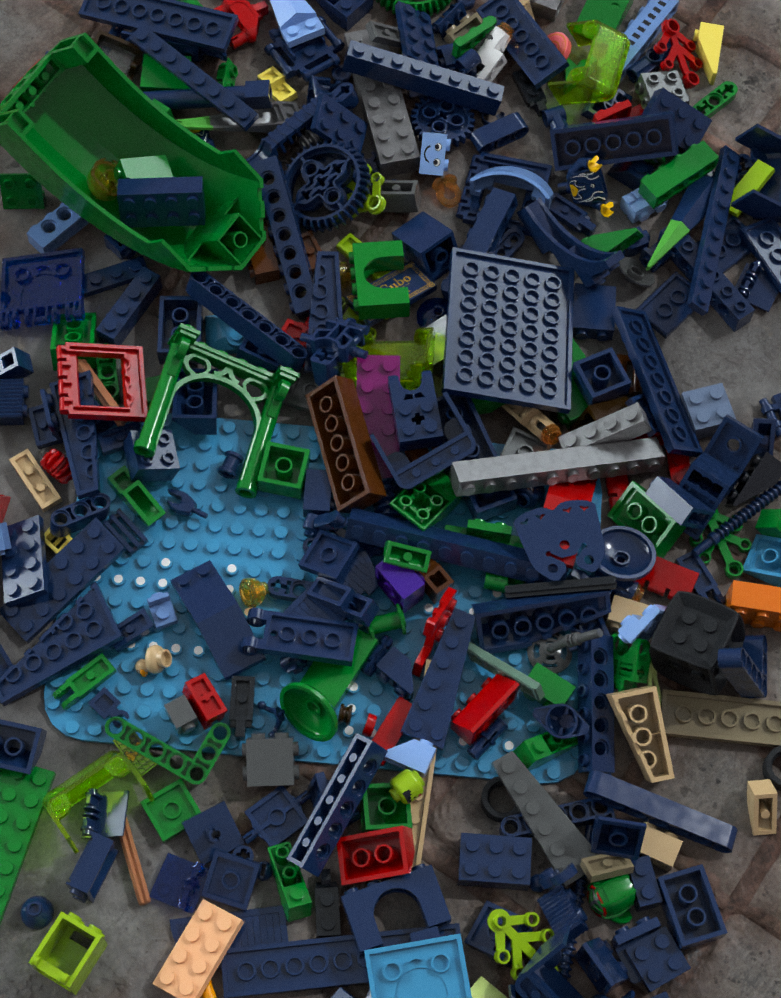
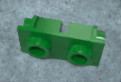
[216,58,238,87]

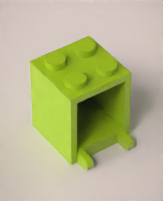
[28,911,108,995]

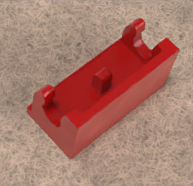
[182,673,228,730]

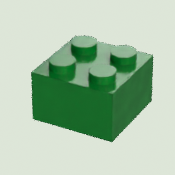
[257,441,310,499]

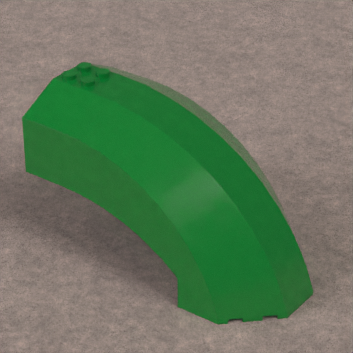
[0,32,266,272]

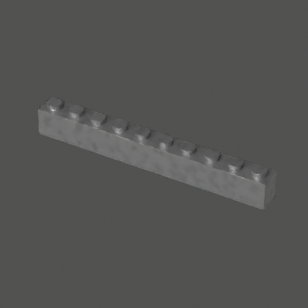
[448,437,666,497]

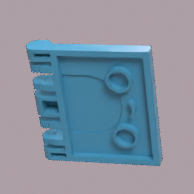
[364,933,472,998]

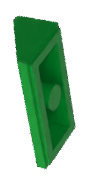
[383,540,432,573]

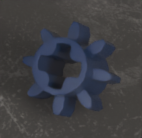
[280,657,308,675]

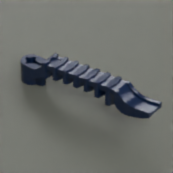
[246,82,359,170]

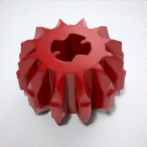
[40,449,73,484]

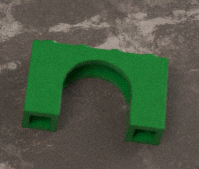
[349,240,410,320]

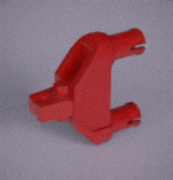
[214,0,269,50]

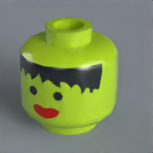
[389,769,425,805]

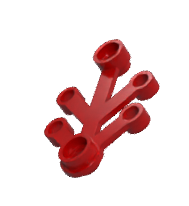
[654,19,703,89]

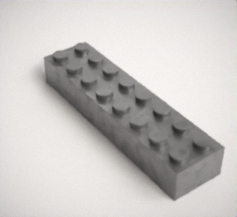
[344,29,420,177]

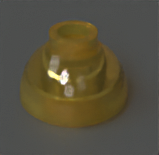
[239,578,269,608]

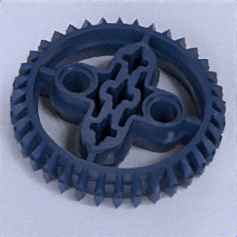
[283,139,371,233]

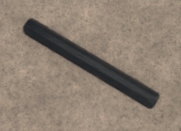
[505,576,617,599]

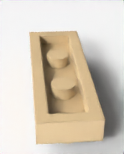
[9,448,62,512]

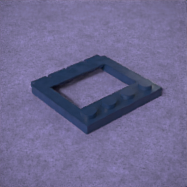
[456,152,552,236]

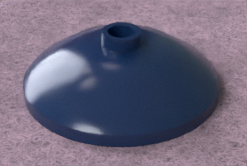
[590,526,656,581]

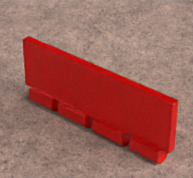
[635,556,700,600]

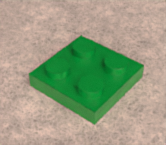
[140,778,201,843]

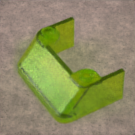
[548,20,630,105]
[42,750,155,854]

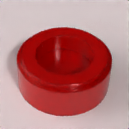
[361,713,377,737]

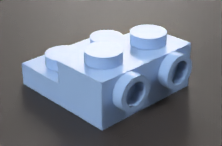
[618,604,667,645]

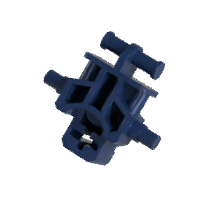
[300,317,370,386]

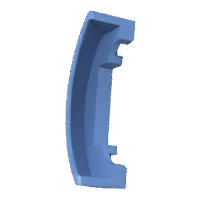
[470,166,554,210]

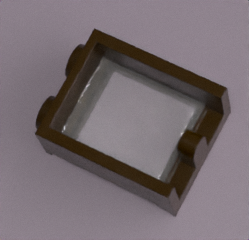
[92,30,144,82]

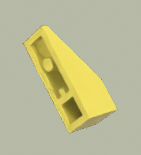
[693,22,724,85]

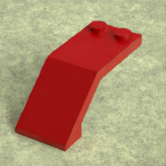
[540,479,597,569]

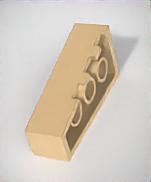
[606,685,675,783]

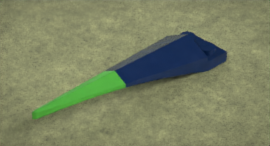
[646,170,737,271]

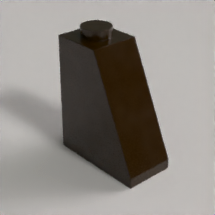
[569,396,629,432]

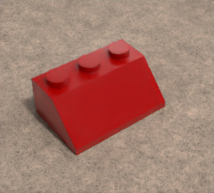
[450,673,520,746]
[337,825,415,886]

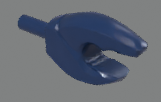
[167,489,208,519]

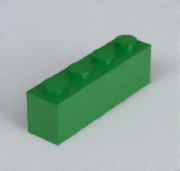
[638,140,719,209]

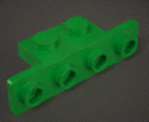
[444,519,524,548]

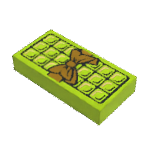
[113,732,158,778]

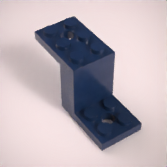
[679,414,764,540]

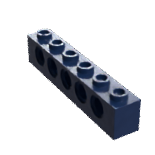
[657,227,755,332]
[577,635,615,774]
[287,733,388,877]

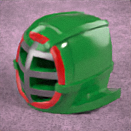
[587,874,636,925]

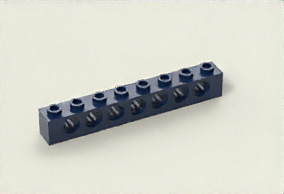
[253,155,314,320]

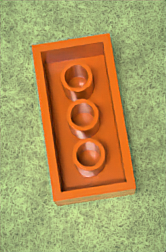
[724,580,781,632]

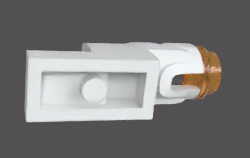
[475,22,514,82]

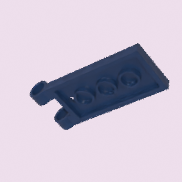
[240,608,359,667]

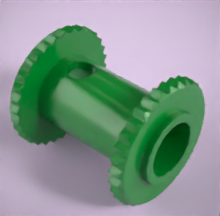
[367,604,407,639]

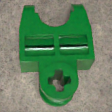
[611,633,651,692]

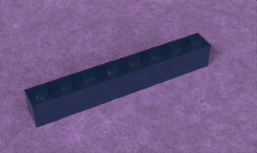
[342,40,504,116]

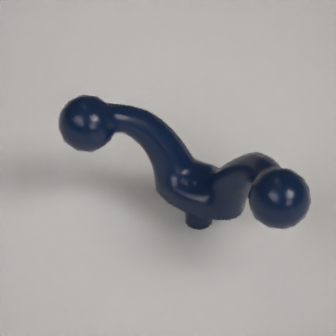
[257,701,285,737]

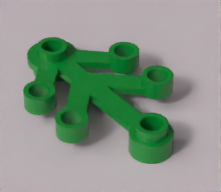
[689,509,752,580]

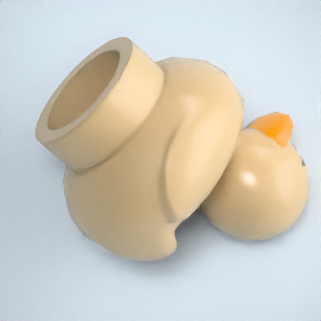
[135,645,172,677]

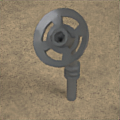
[527,628,603,674]

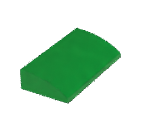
[300,629,378,711]

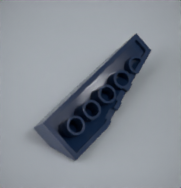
[472,590,611,654]

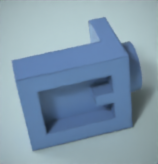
[147,592,178,630]

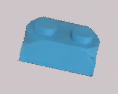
[205,315,245,354]

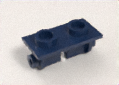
[432,1,467,41]

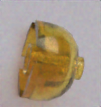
[87,158,118,201]

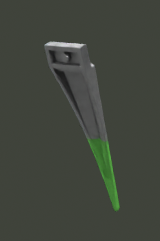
[176,101,304,133]

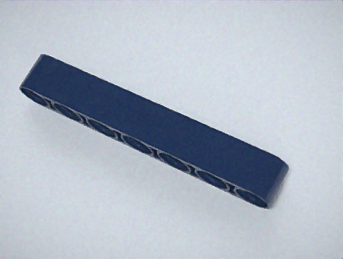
[186,271,308,373]
[583,770,738,853]

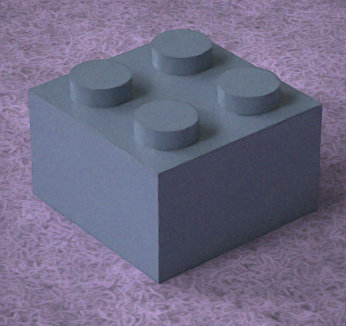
[680,383,736,439]

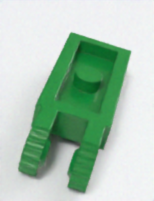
[451,15,497,59]
[53,653,117,710]

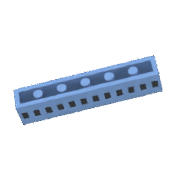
[595,0,679,89]

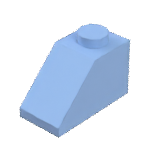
[383,739,436,778]

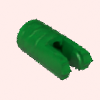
[483,572,525,593]

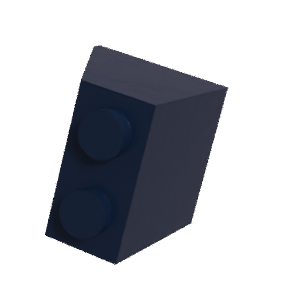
[391,211,458,282]

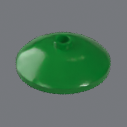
[280,682,338,742]

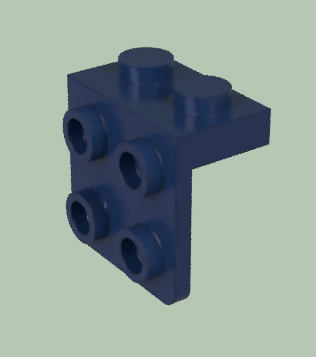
[28,388,63,449]
[610,916,661,984]

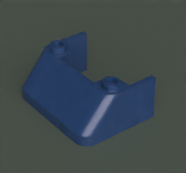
[731,124,781,219]
[370,391,476,490]
[515,924,635,998]

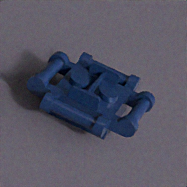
[264,16,345,82]

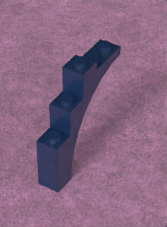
[517,198,625,288]

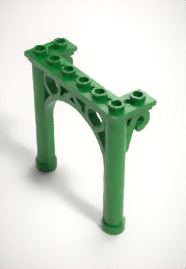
[133,323,300,499]

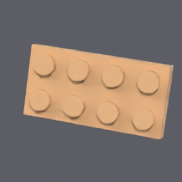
[152,899,244,998]

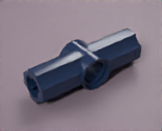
[626,39,672,83]

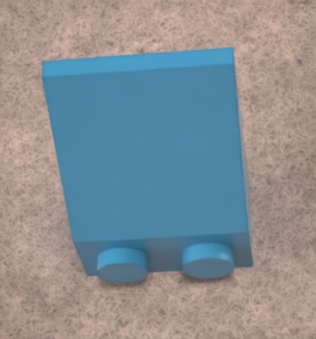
[743,534,781,587]

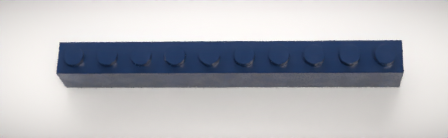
[345,507,568,583]

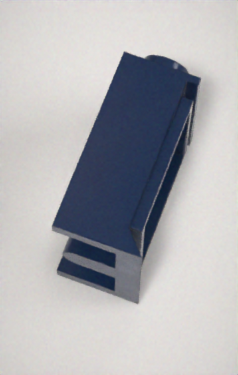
[66,830,119,903]

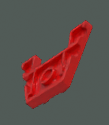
[412,587,457,677]

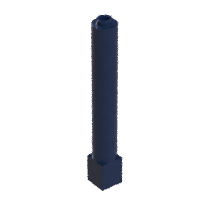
[143,80,272,110]

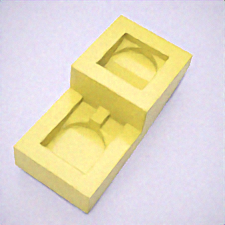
[257,66,298,101]

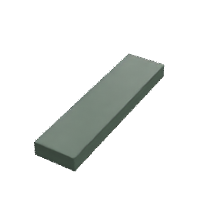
[467,642,545,701]

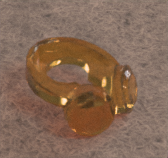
[432,174,461,207]

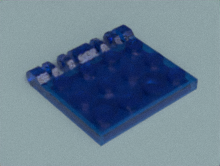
[0,248,85,331]

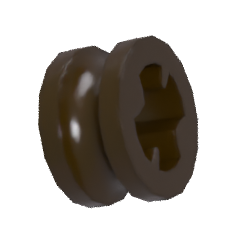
[338,704,353,726]

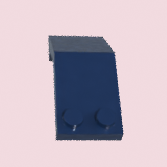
[170,560,266,681]

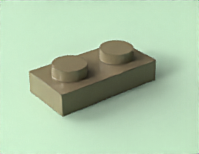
[580,854,634,883]

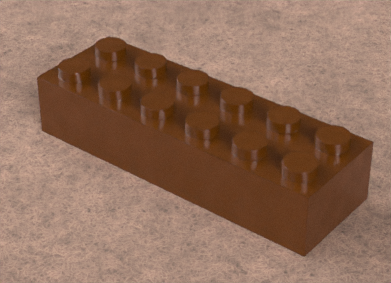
[305,375,387,514]

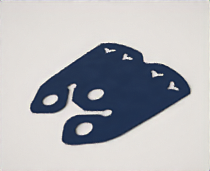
[513,500,605,581]

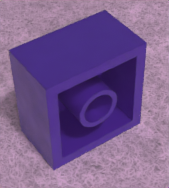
[375,561,425,613]

